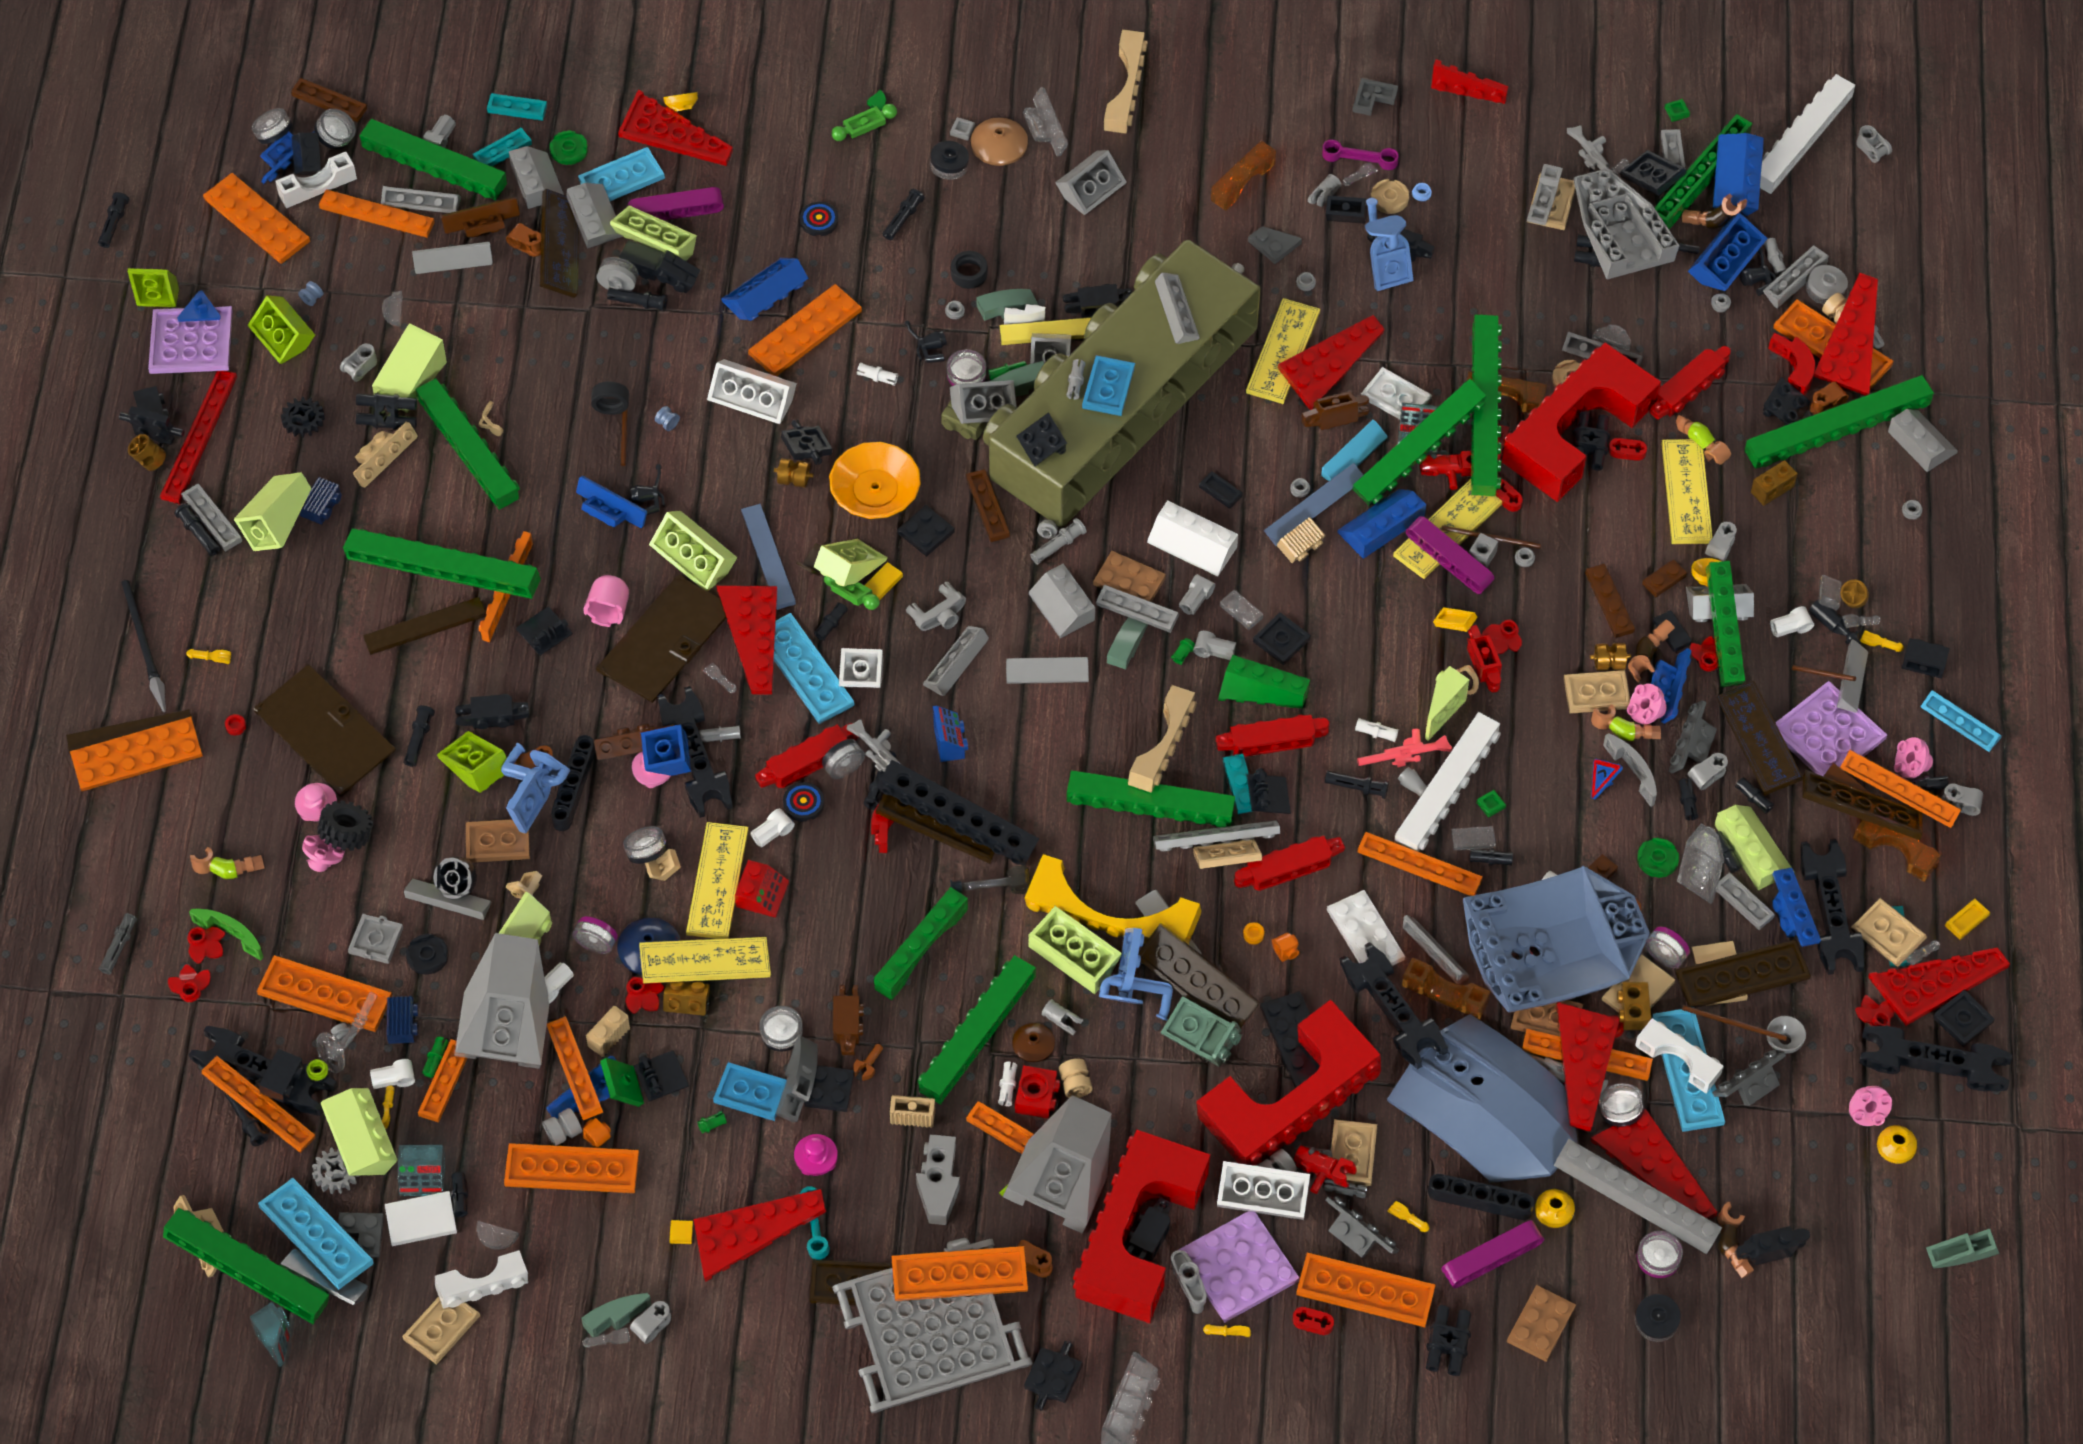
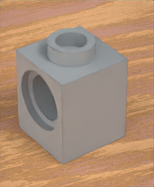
[1469,533,1498,568]

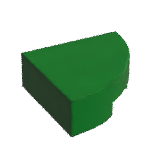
[867,90,886,111]

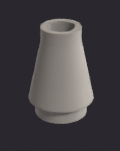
[1398,767,1427,797]

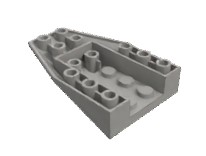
[1574,168,1679,279]
[454,933,549,1069]
[1003,1095,1112,1233]

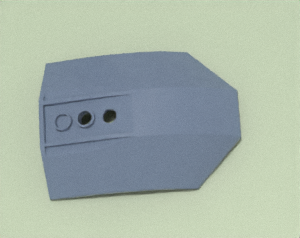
[1463,866,1650,1013]
[1387,1014,1578,1183]

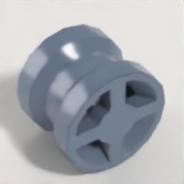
[298,281,323,306]
[655,406,680,431]

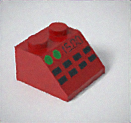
[735,860,789,918]

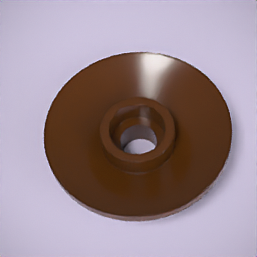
[1012,1023,1055,1062]

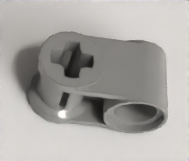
[1856,125,1892,163]
[340,343,377,382]
[1705,522,1737,561]
[1688,753,1728,790]
[1942,784,1983,816]
[630,1301,671,1344]

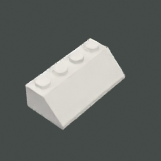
[707,359,797,424]
[1147,500,1238,577]
[1217,1161,1310,1220]

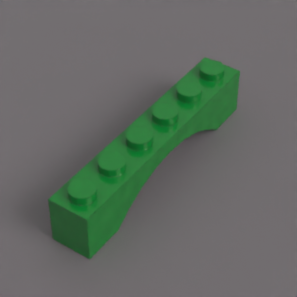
[874,887,968,1001]

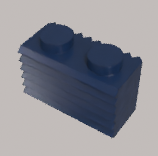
[300,477,342,525]
[387,996,419,1044]

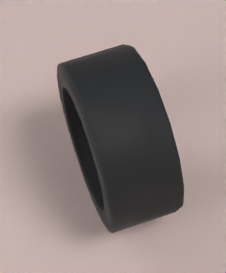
[951,251,988,289]
[591,381,629,415]

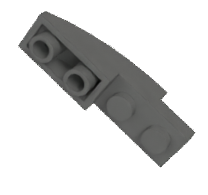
[776,1035,818,1123]

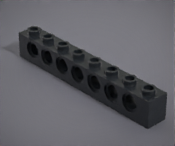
[877,760,1039,867]

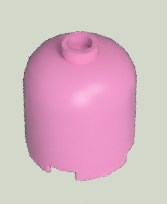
[584,575,629,627]

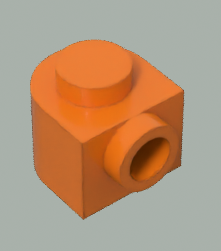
[1272,932,1299,962]
[583,1118,611,1148]

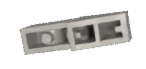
[916,1135,960,1225]

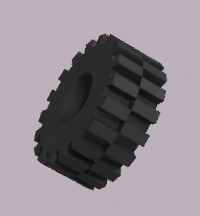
[317,801,373,851]

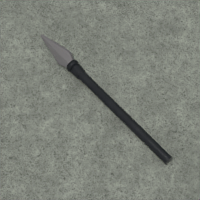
[122,580,166,712]

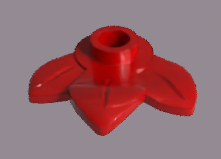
[1482,620,1522,654]
[1690,636,1718,672]
[187,927,225,964]
[168,964,211,1002]
[625,977,664,1014]
[1855,995,1894,1026]

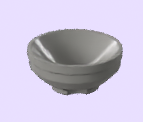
[1766,1016,1806,1054]

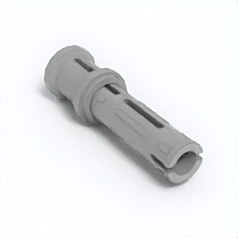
[1030,518,1087,565]

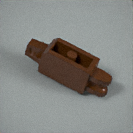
[1302,391,1369,430]
[833,985,864,1056]

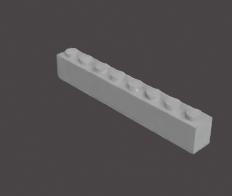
[1554,1139,1722,1254]

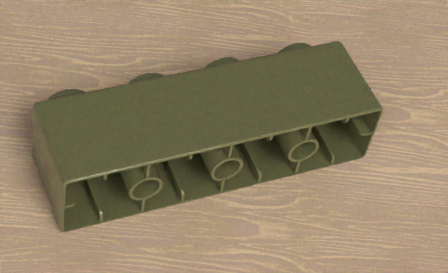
[983,240,1260,528]

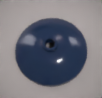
[617,918,680,975]

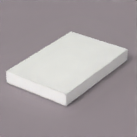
[1361,367,1432,425]
[385,1191,457,1246]

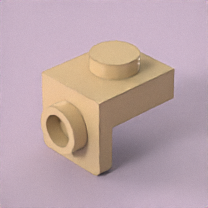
[645,849,681,881]
[506,871,542,899]

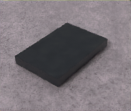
[1620,150,1687,195]

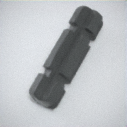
[1324,1178,1367,1198]

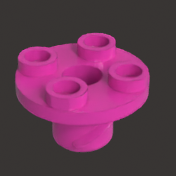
[794,1134,838,1176]

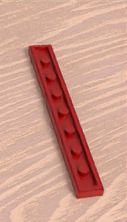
[160,371,237,504]

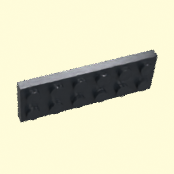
[1260,991,1348,1107]

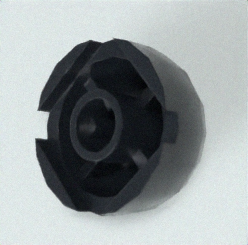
[433,856,477,899]

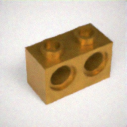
[1751,460,1797,506]
[1617,982,1651,1030]

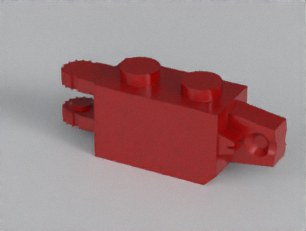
[1467,625,1502,693]

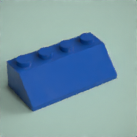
[1713,133,1764,216]
[1688,212,1768,291]
[721,258,809,321]
[1337,489,1426,559]

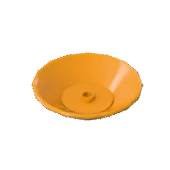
[829,442,921,519]

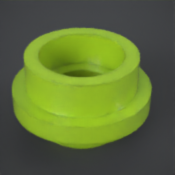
[306,1059,328,1081]

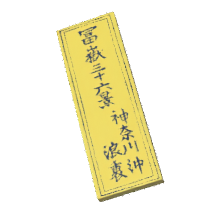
[1246,298,1320,404]
[1662,439,1712,544]
[1393,479,1502,579]
[686,822,749,939]
[639,937,771,983]

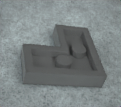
[1353,78,1398,116]
[338,1212,384,1257]

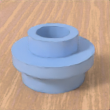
[1412,183,1432,201]

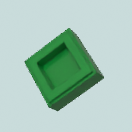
[1664,99,1690,122]
[1476,790,1506,818]

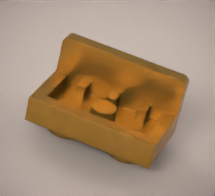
[663,981,710,1016]

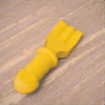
[1860,630,1904,652]
[186,649,231,664]
[382,1085,395,1129]
[1387,1201,1430,1232]
[1203,1324,1251,1337]

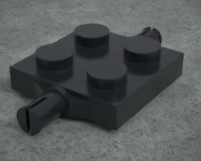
[119,406,185,445]
[781,419,832,465]
[1024,1341,1083,1411]

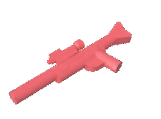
[1357,729,1452,767]

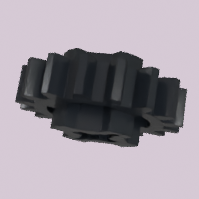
[281,397,325,438]

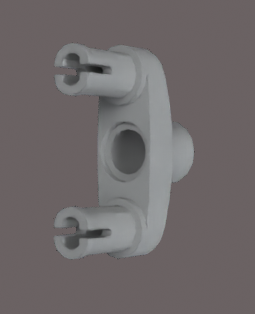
[906,582,966,631]
[1170,1250,1207,1314]

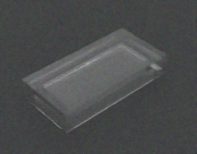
[1818,575,1841,611]
[1451,826,1496,850]

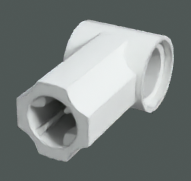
[1770,606,1814,637]
[750,808,795,847]
[544,962,574,1004]
[370,1059,415,1089]

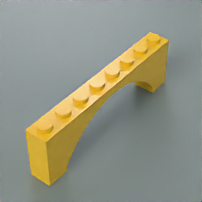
[1025,854,1201,945]

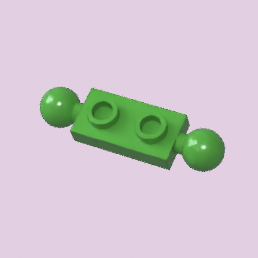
[831,104,897,141]
[824,576,880,610]

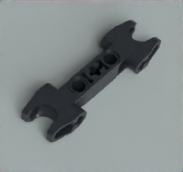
[657,686,733,818]
[1800,839,1864,975]
[1339,942,1448,1069]
[189,1026,338,1116]
[1859,1026,2013,1092]

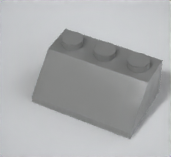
[509,146,564,209]
[1055,150,1127,215]
[567,183,623,249]
[950,380,1017,424]
[1888,409,1958,472]
[1029,564,1095,638]
[1686,584,1754,622]

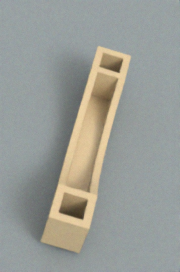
[1104,30,1148,134]
[1128,685,1197,793]

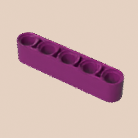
[628,187,724,221]
[1406,516,1494,594]
[1441,1220,1545,1288]

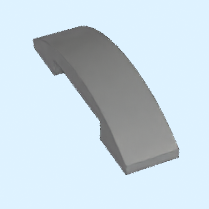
[1527,164,1563,226]
[1603,733,1657,807]

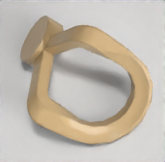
[478,401,503,436]
[1444,665,1479,695]

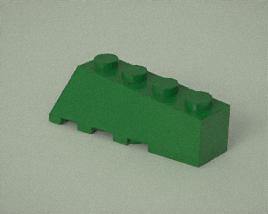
[1218,655,1310,708]

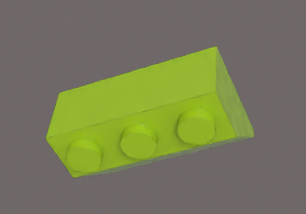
[247,295,315,364]

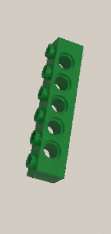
[1706,561,1745,687]

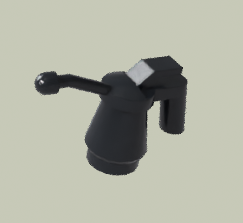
[1740,247,1776,296]
[905,320,947,363]
[630,464,665,515]

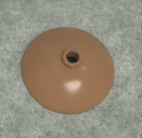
[971,118,1028,166]

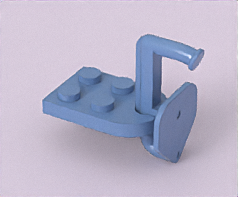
[1365,198,1413,291]
[501,743,570,833]
[1099,928,1173,1021]

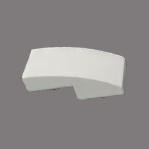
[1004,304,1045,325]

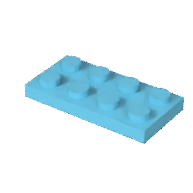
[578,147,665,201]

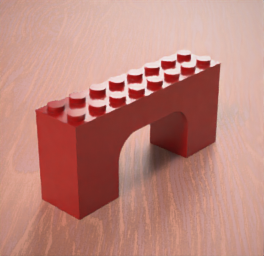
[1502,343,1661,502]
[1196,1000,1381,1166]
[1073,1129,1211,1324]

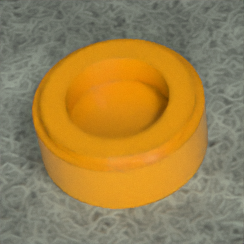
[1243,922,1264,944]

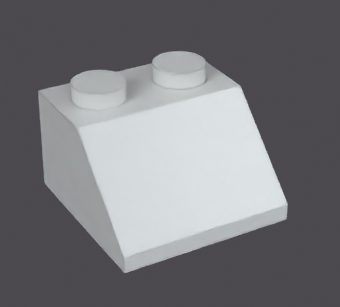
[839,648,883,688]

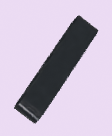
[551,735,595,831]
[1428,1174,1534,1220]

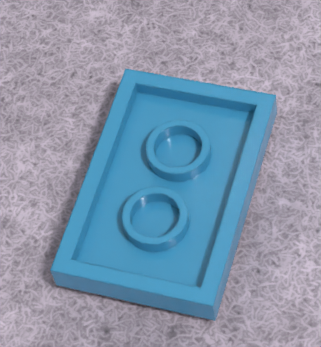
[1082,355,1135,416]
[713,1062,787,1121]

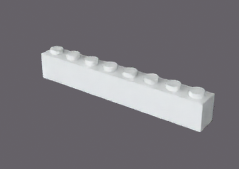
[1760,74,1855,194]
[1394,712,1501,852]

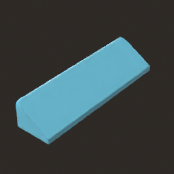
[1321,420,1388,481]
[1920,690,2002,752]

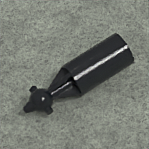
[1809,598,1861,645]

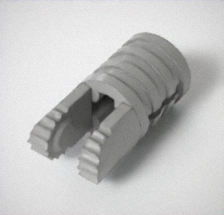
[1307,174,1342,207]
[1041,999,1083,1035]

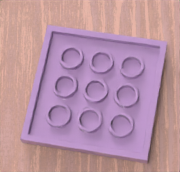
[148,306,233,374]
[1776,681,1887,776]
[1179,1211,1300,1323]

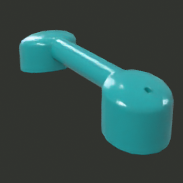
[800,1187,830,1260]

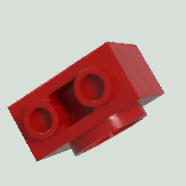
[1015,1065,1060,1119]

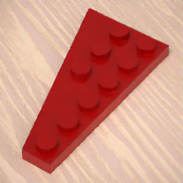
[618,89,733,166]
[1814,273,1878,396]
[1278,315,1385,410]
[716,586,778,695]
[1868,948,2010,1026]
[1556,1002,1620,1132]
[1590,1109,1717,1220]
[693,1189,826,1282]

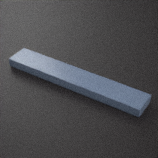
[1264,463,1363,547]
[741,504,796,610]

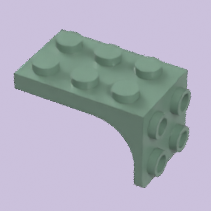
[1161,996,1242,1067]

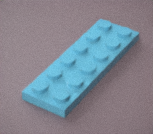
[774,613,854,724]
[1651,1007,1725,1132]
[258,1178,374,1290]

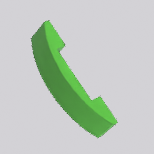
[189,909,263,960]

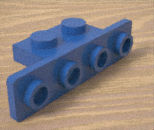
[260,131,315,184]
[576,476,647,528]
[1651,648,1691,724]
[1772,868,1821,947]
[546,1056,617,1119]

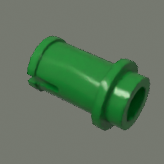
[1171,638,1195,665]
[697,1111,727,1134]

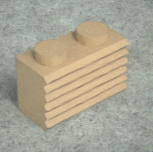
[1277,517,1325,563]
[586,1006,630,1057]
[890,1095,935,1128]

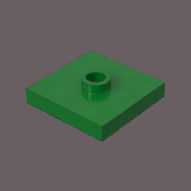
[600,1058,644,1107]

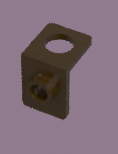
[796,543,821,576]

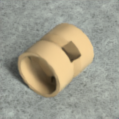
[1822,292,1847,324]
[1059,1059,1093,1098]

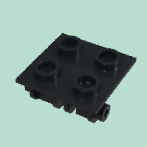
[1763,377,1811,425]
[1016,412,1067,466]
[516,606,573,656]
[1247,768,1291,814]
[633,1050,689,1102]

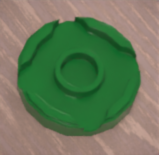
[549,130,588,165]
[1637,838,1679,878]

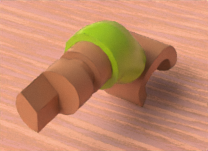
[1676,415,1731,465]
[1591,705,1661,741]
[190,847,264,879]

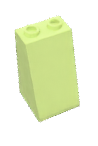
[372,323,447,413]
[234,472,311,551]

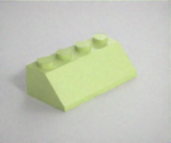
[610,206,697,261]
[649,511,737,591]
[1715,805,1794,890]
[499,892,552,945]
[1029,906,1122,994]
[321,1088,398,1176]

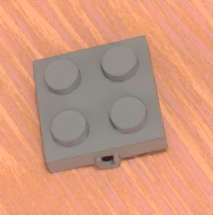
[348,914,403,964]

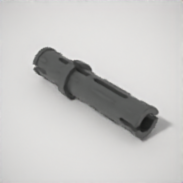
[98,913,137,975]

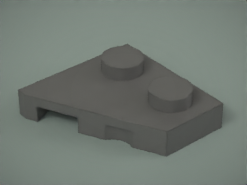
[1248,226,1302,264]

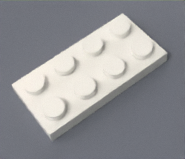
[1327,890,1405,966]

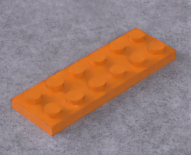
[203,173,310,264]
[748,284,862,377]
[1773,299,1894,390]
[70,717,203,791]
[257,955,393,1032]
[504,1143,639,1193]
[891,1246,1028,1301]
[1296,1252,1436,1327]

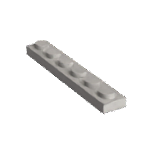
[1153,820,1280,851]

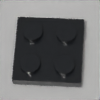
[898,505,955,557]
[1253,612,1311,665]
[1933,990,1995,1047]
[804,1065,854,1112]

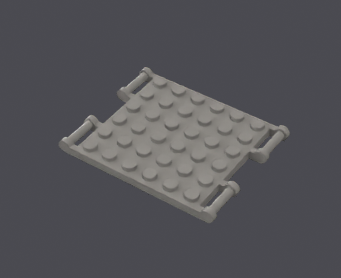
[832,1239,1033,1413]

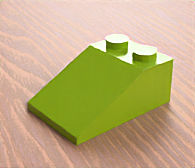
[128,268,179,307]
[437,731,507,793]

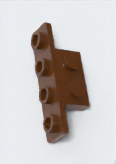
[441,197,520,237]
[594,723,675,760]

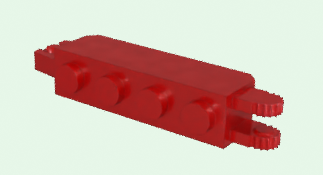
[1649,346,1731,420]
[1216,715,1329,757]
[755,723,858,788]
[1234,836,1345,891]

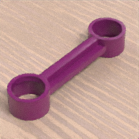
[1322,140,1399,170]

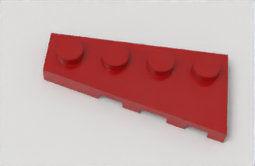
[1431,59,1508,104]

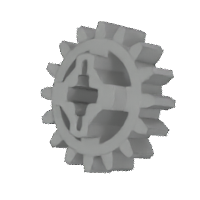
[312,1148,360,1194]

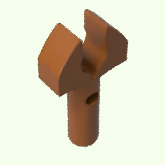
[853,1044,883,1081]

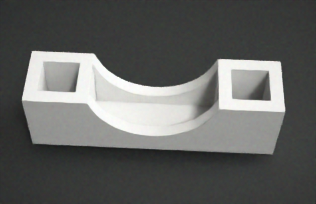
[275,152,357,208]
[1635,1018,1723,1094]
[435,1250,528,1309]

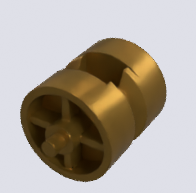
[128,434,166,471]
[774,458,814,488]
[1841,580,1869,608]
[1590,643,1631,670]

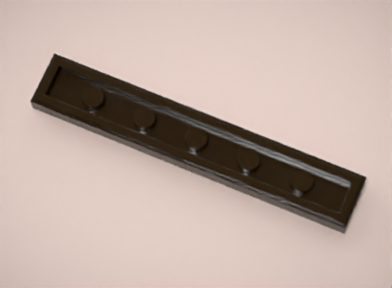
[363,597,486,655]
[66,709,191,756]

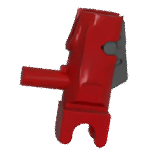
[1419,450,1471,490]
[1294,1145,1357,1194]

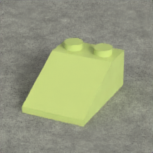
[814,539,887,586]
[1425,666,1469,741]

